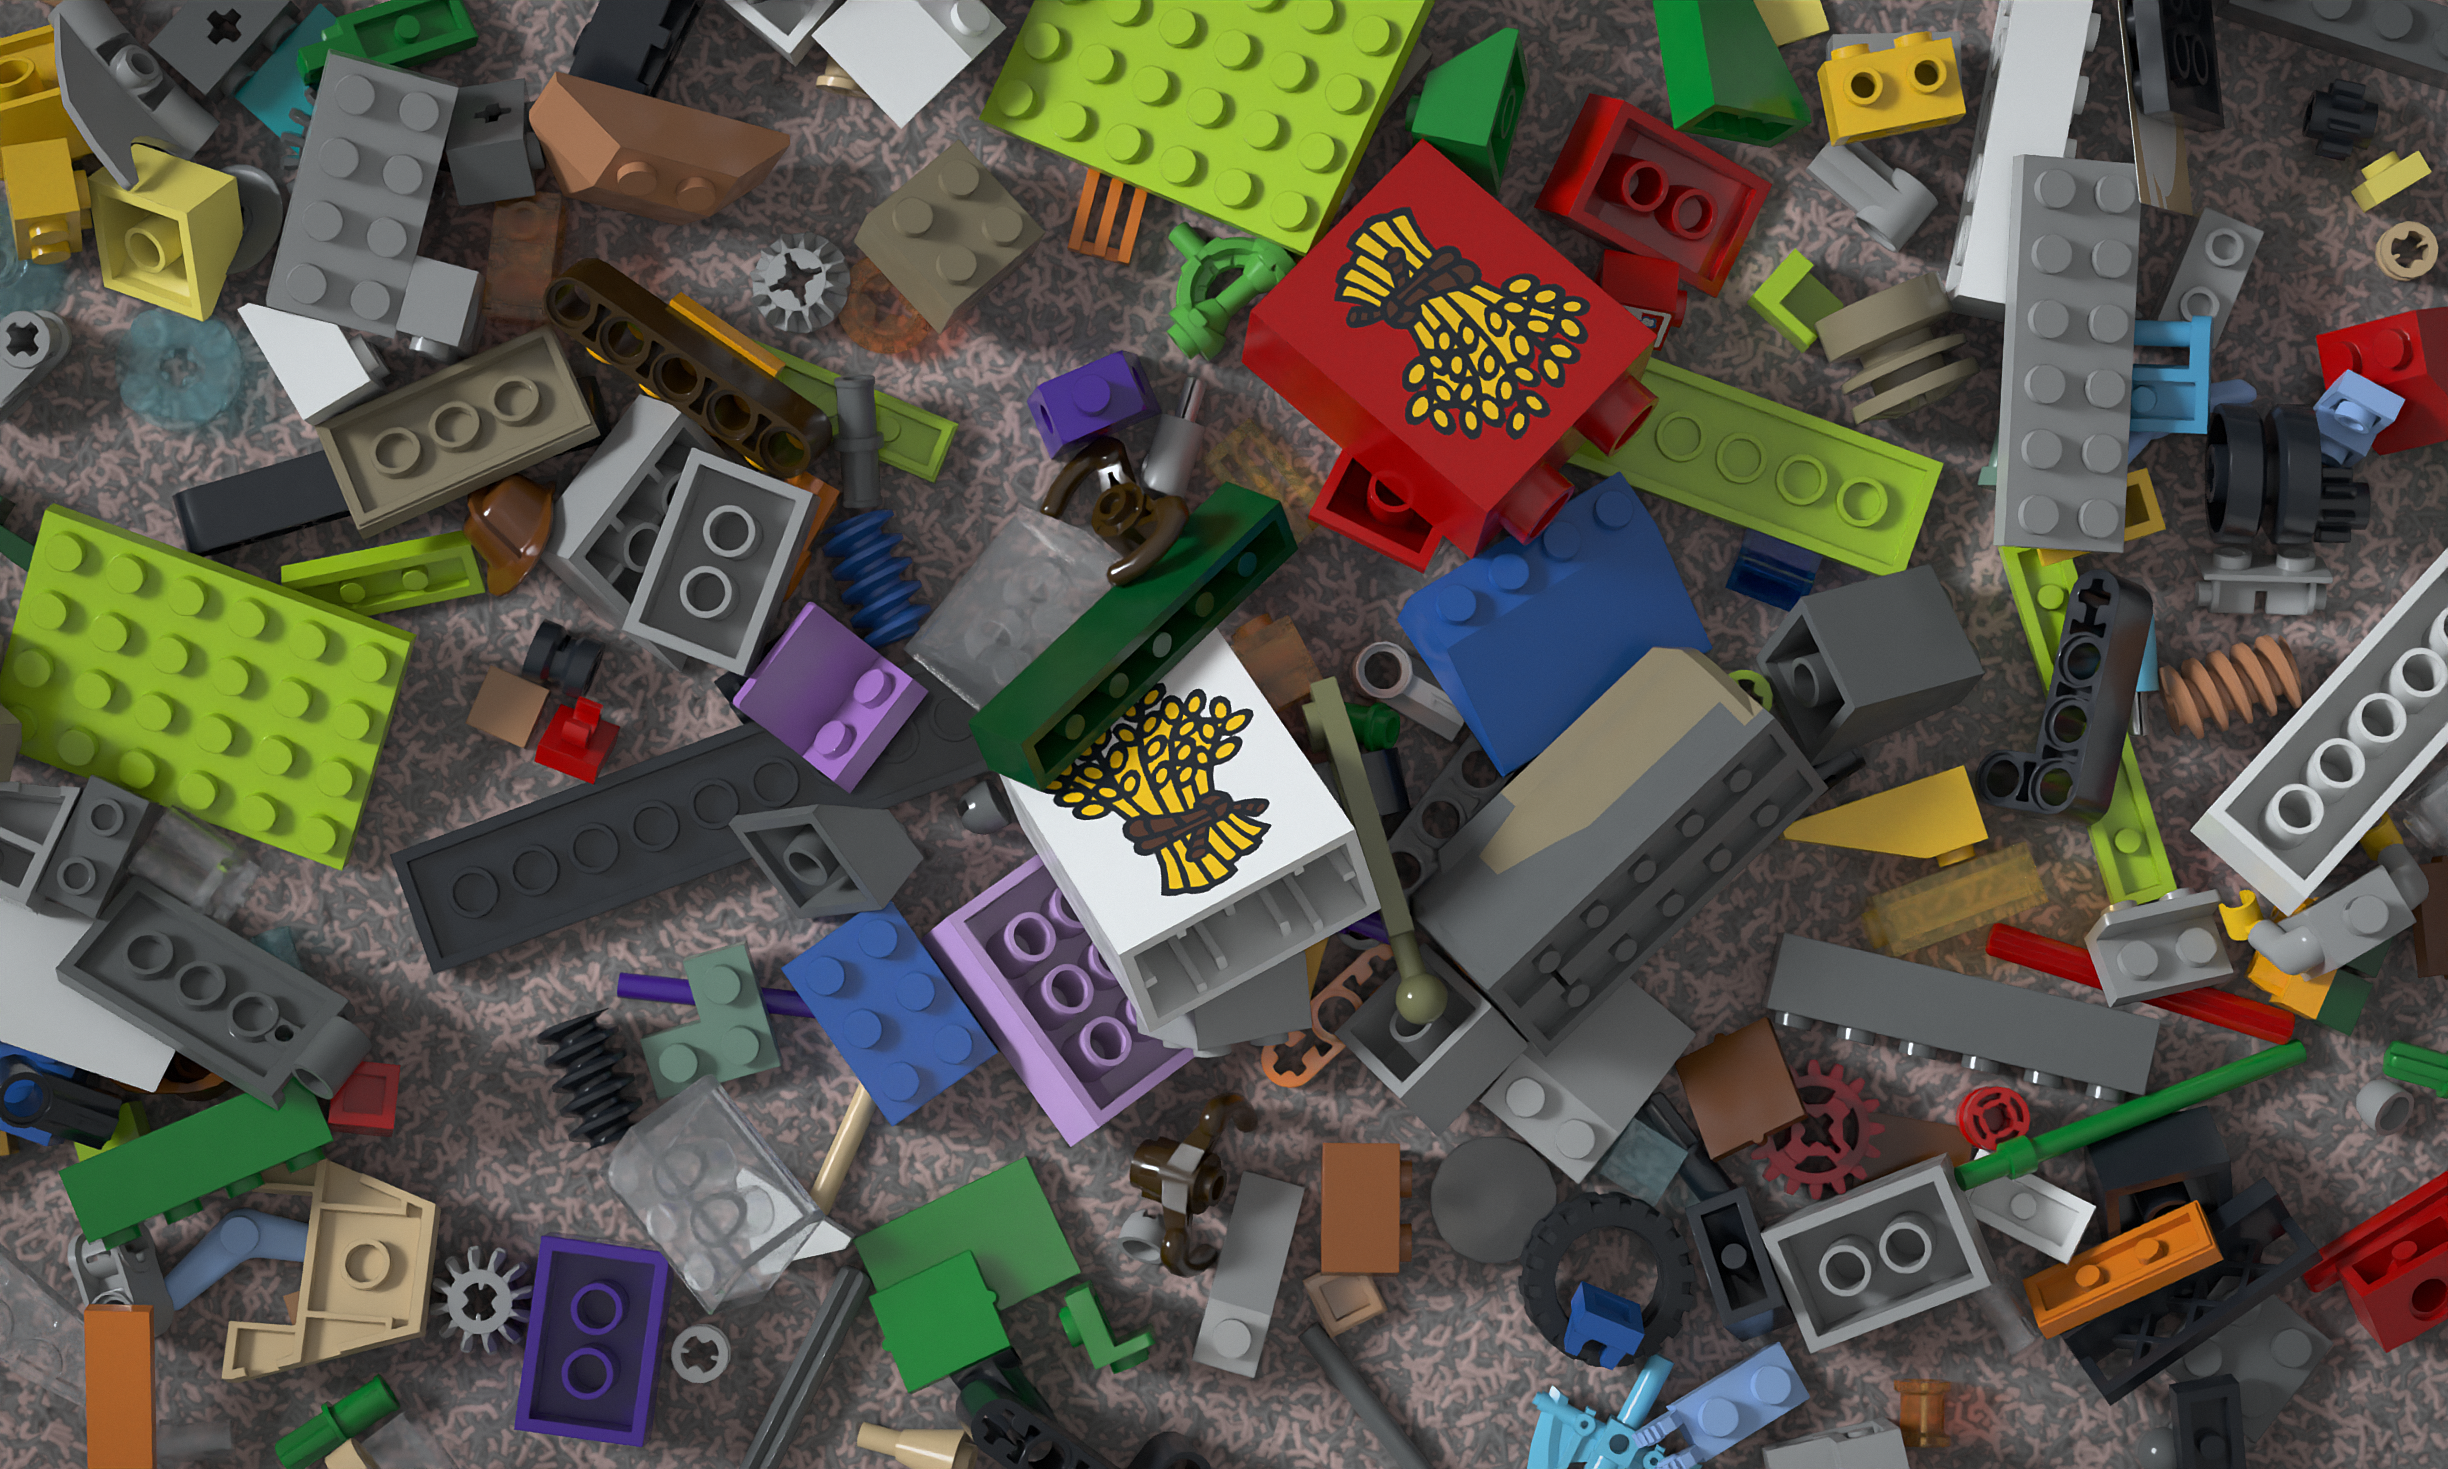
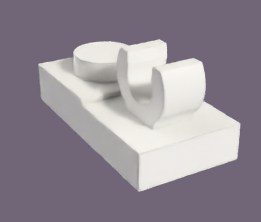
[1965,1149,2097,1265]

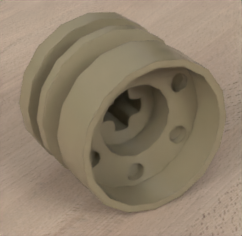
[1813,271,1981,425]

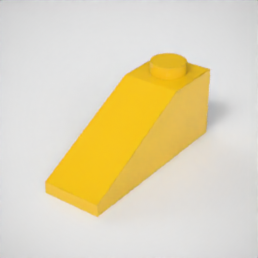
[1778,765,1988,867]

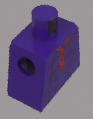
[1026,350,1162,460]

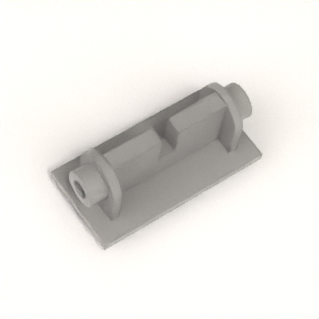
[2194,546,2333,616]

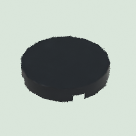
[1430,1136,1557,1263]

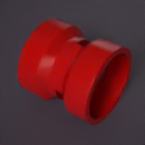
[1955,1086,2030,1151]

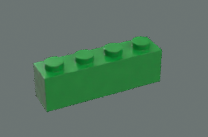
[58,1076,334,1251]

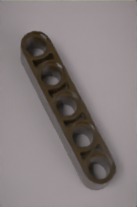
[543,258,833,478]

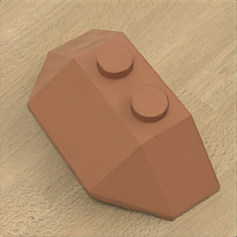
[529,71,790,226]

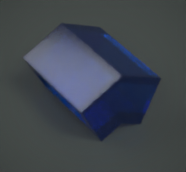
[1725,528,1823,612]

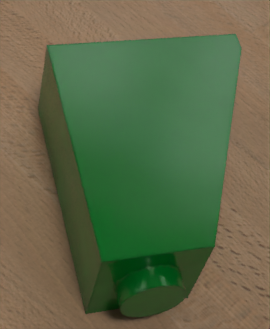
[1652,0,1812,148]

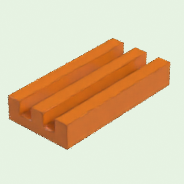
[1067,168,1148,266]

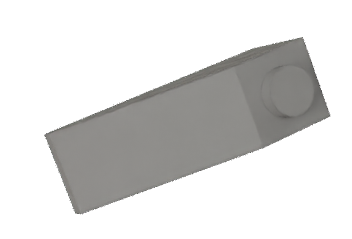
[1192,1170,1305,1378]

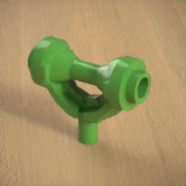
[1166,222,1304,362]

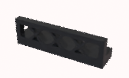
[2059,1176,2323,1406]

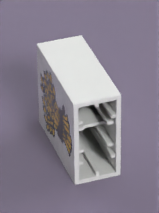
[999,628,1381,1032]

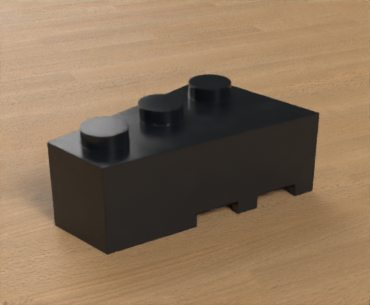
[568,0,705,98]

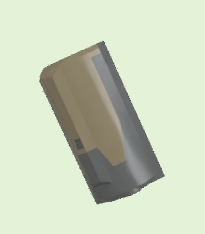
[1410,646,1828,1057]

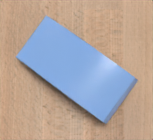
[2313,369,2405,467]

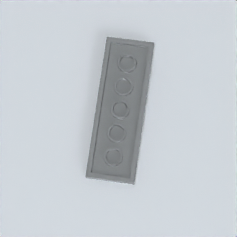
[1993,154,2141,553]

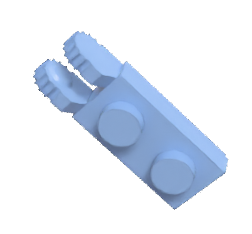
[1631,1342,1811,1469]

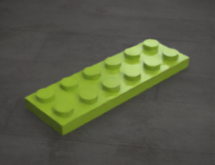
[1565,357,1944,577]

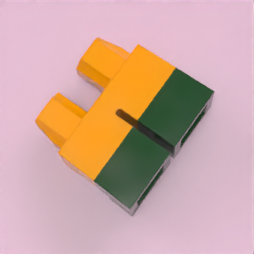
[2244,897,2395,1037]

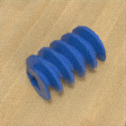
[821,509,932,651]

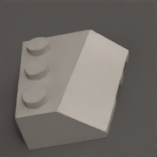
[540,394,736,672]

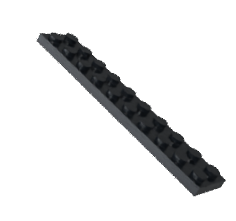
[390,634,1010,975]

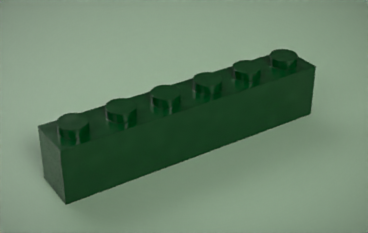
[968,481,1299,792]

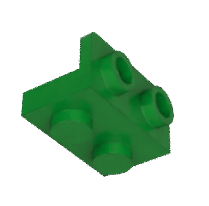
[1058,1280,1157,1374]

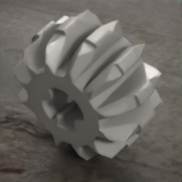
[429,1245,534,1355]

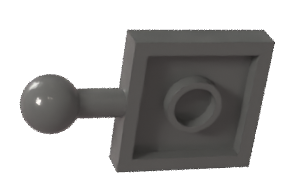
[2138,1276,2334,1469]

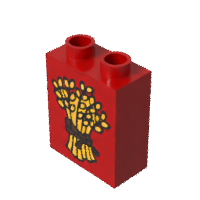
[1241,138,1659,559]

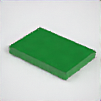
[853,1156,1082,1312]

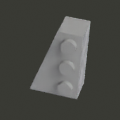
[0,781,84,915]

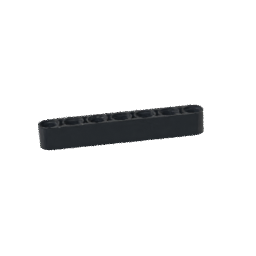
[172,376,611,557]

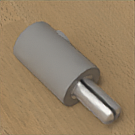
[1139,377,1207,499]

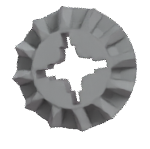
[750,231,851,334]

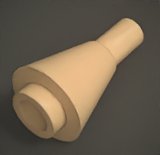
[857,1422,978,1469]

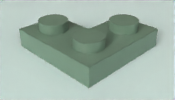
[640,940,783,1100]

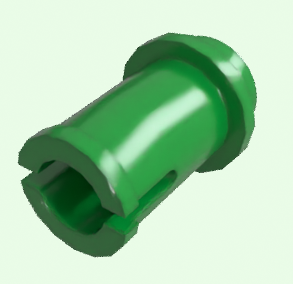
[1343,701,1400,752]

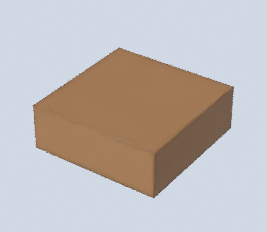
[465,665,552,749]
[1302,1271,1388,1338]

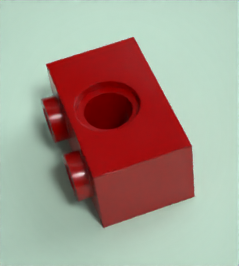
[2334,1203,2448,1353]

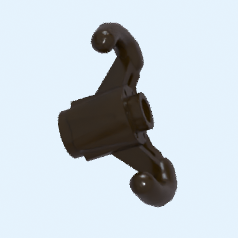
[1040,436,1190,587]
[1129,1092,1258,1278]

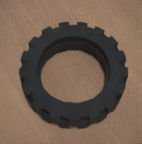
[1518,1191,1695,1367]

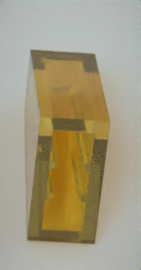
[1860,841,2049,957]

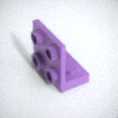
[733,602,929,794]

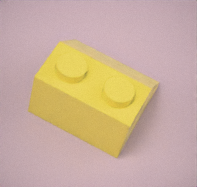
[87,143,244,322]

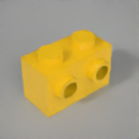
[1817,31,1966,147]
[1,138,93,265]

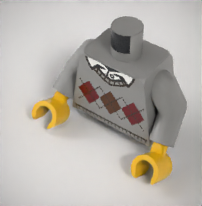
[2218,811,2429,982]

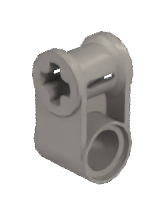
[0,310,73,423]
[67,1223,174,1338]

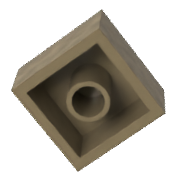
[853,139,1046,335]

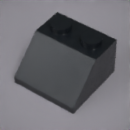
[2083,1105,2233,1243]

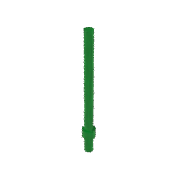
[1954,1038,2307,1192]

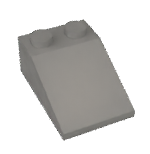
[1476,978,1696,1184]

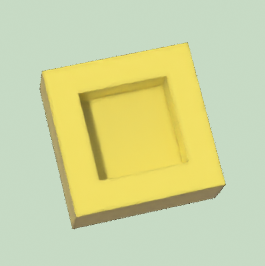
[2351,150,2432,213]

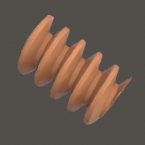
[2158,635,2302,740]

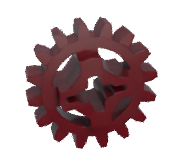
[1747,1059,1885,1199]

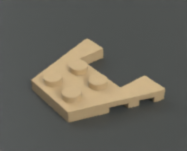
[221,1157,441,1383]

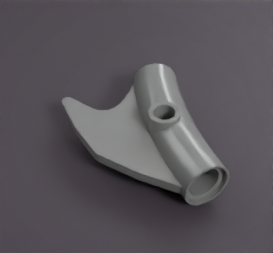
[47,0,220,191]

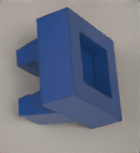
[1564,1281,1645,1370]

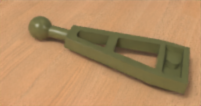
[1302,676,1448,1025]

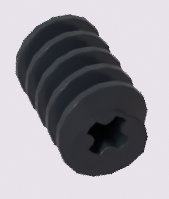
[536,1008,651,1150]

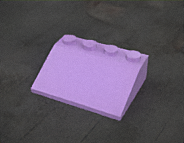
[920,854,1195,1147]

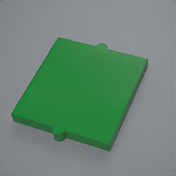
[869,1250,1013,1394]

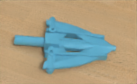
[1526,1353,1703,1469]

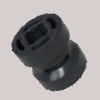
[521,619,606,700]

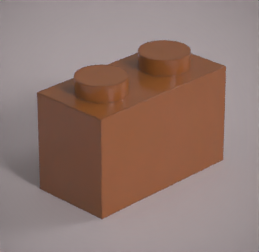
[1320,1143,1412,1277]

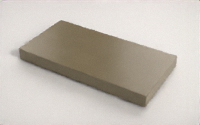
[315,322,600,540]

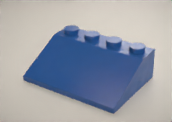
[1396,471,1713,778]

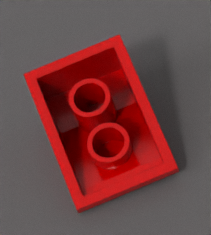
[1534,93,1772,298]

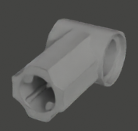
[1805,141,1939,253]
[1349,641,1465,743]

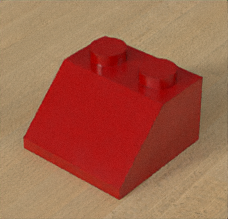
[2316,306,2448,456]
[1308,449,1447,574]

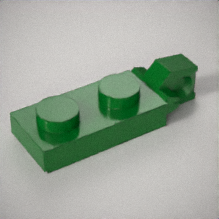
[295,0,479,86]

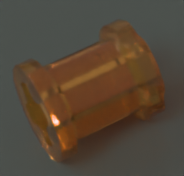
[1893,1378,1952,1448]

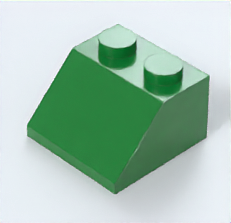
[1405,27,1530,196]

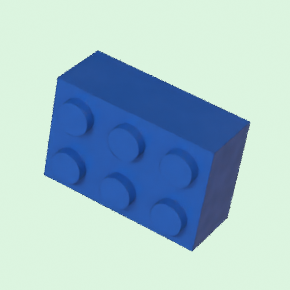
[781,899,999,1127]

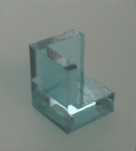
[1594,1118,1689,1207]

